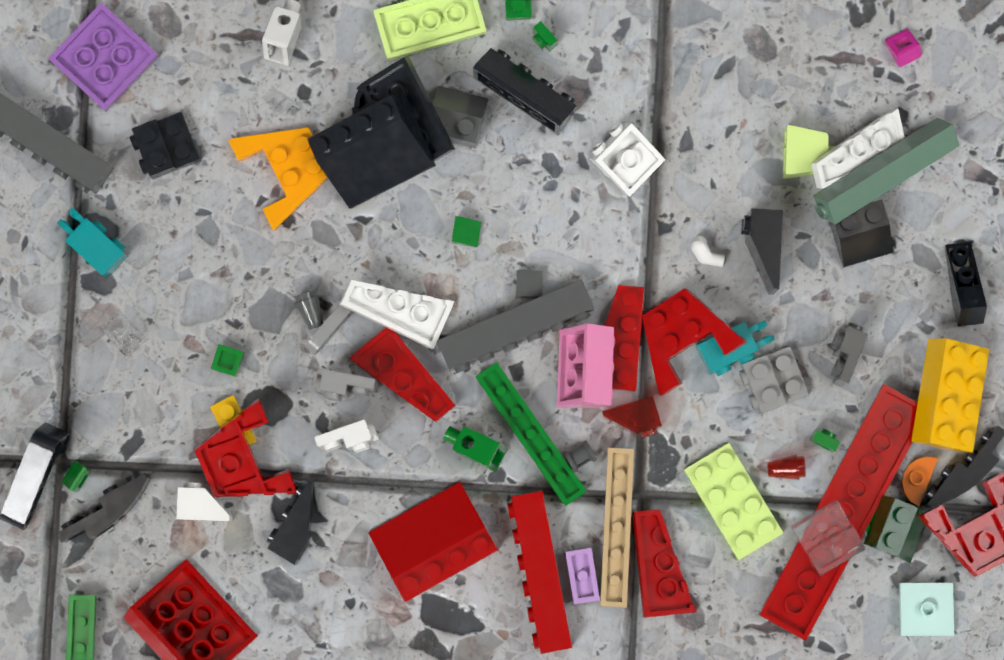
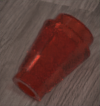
[767,454,806,480]

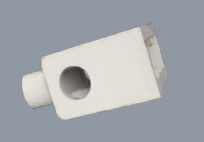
[262,0,301,66]

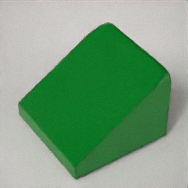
[451,216,481,248]
[62,461,91,492]

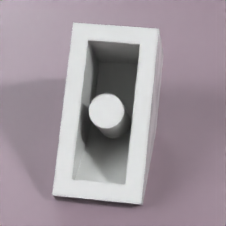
[176,483,233,521]

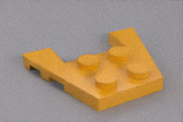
[228,127,328,231]

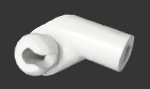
[691,236,725,267]

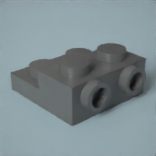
[830,322,868,387]

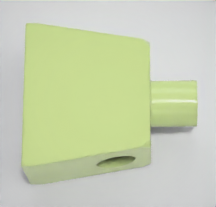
[783,125,835,178]

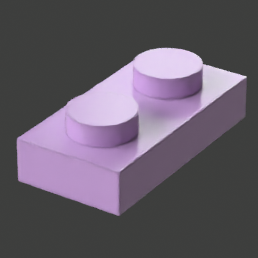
[565,548,600,604]

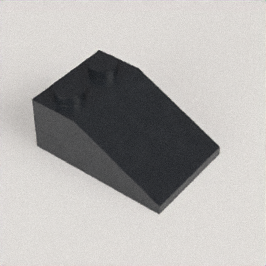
[741,208,783,295]

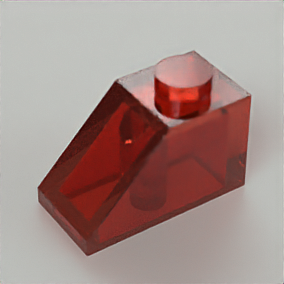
[601,396,662,438]

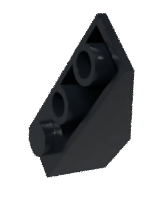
[945,242,987,327]
[267,481,314,565]

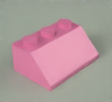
[557,323,615,408]

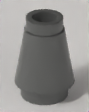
[294,289,323,330]

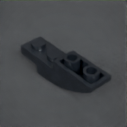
[923,426,1004,508]
[56,471,151,543]

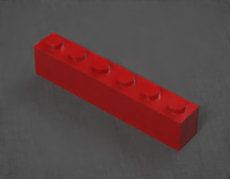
[507,491,572,654]

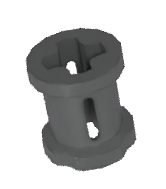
[563,440,597,473]

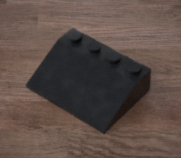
[307,94,436,209]

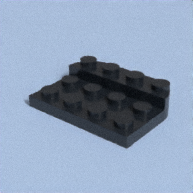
[352,57,455,162]

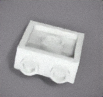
[589,122,666,197]
[314,419,379,453]

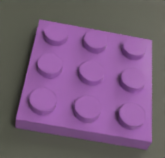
[48,2,159,112]

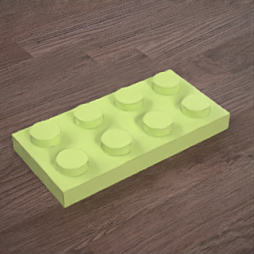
[373,0,487,61]
[684,443,783,560]

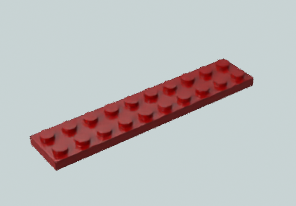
[758,384,918,641]

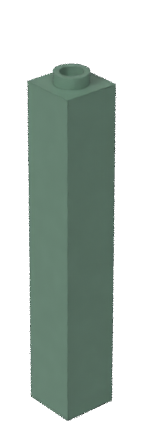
[813,118,959,224]

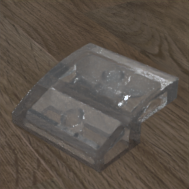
[791,500,866,576]

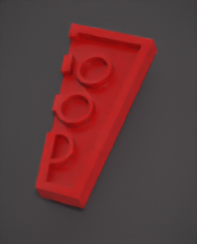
[604,285,644,392]
[349,328,456,422]
[632,509,697,618]

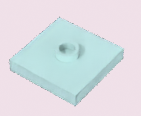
[899,583,954,636]

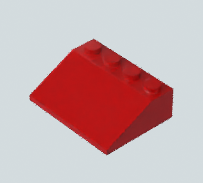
[368,482,498,602]
[123,559,258,660]

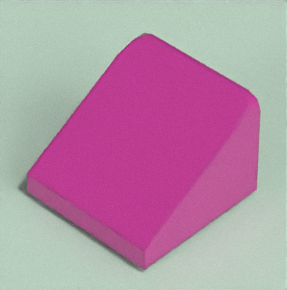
[885,28,921,67]

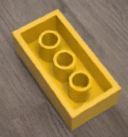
[911,338,990,453]

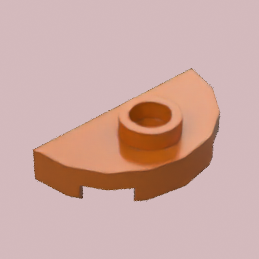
[901,457,938,507]

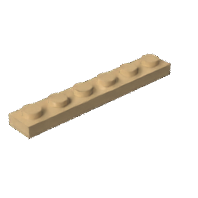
[600,448,634,608]

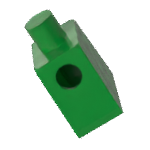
[443,426,508,473]

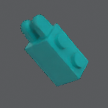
[57,207,128,279]
[696,320,775,376]

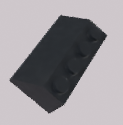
[473,48,577,136]

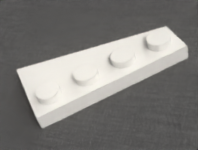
[811,108,905,189]
[339,280,455,349]

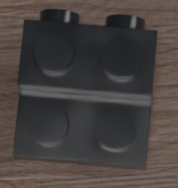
[129,112,201,179]

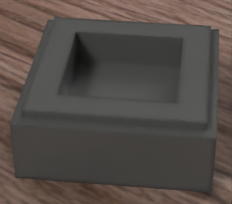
[516,270,543,298]

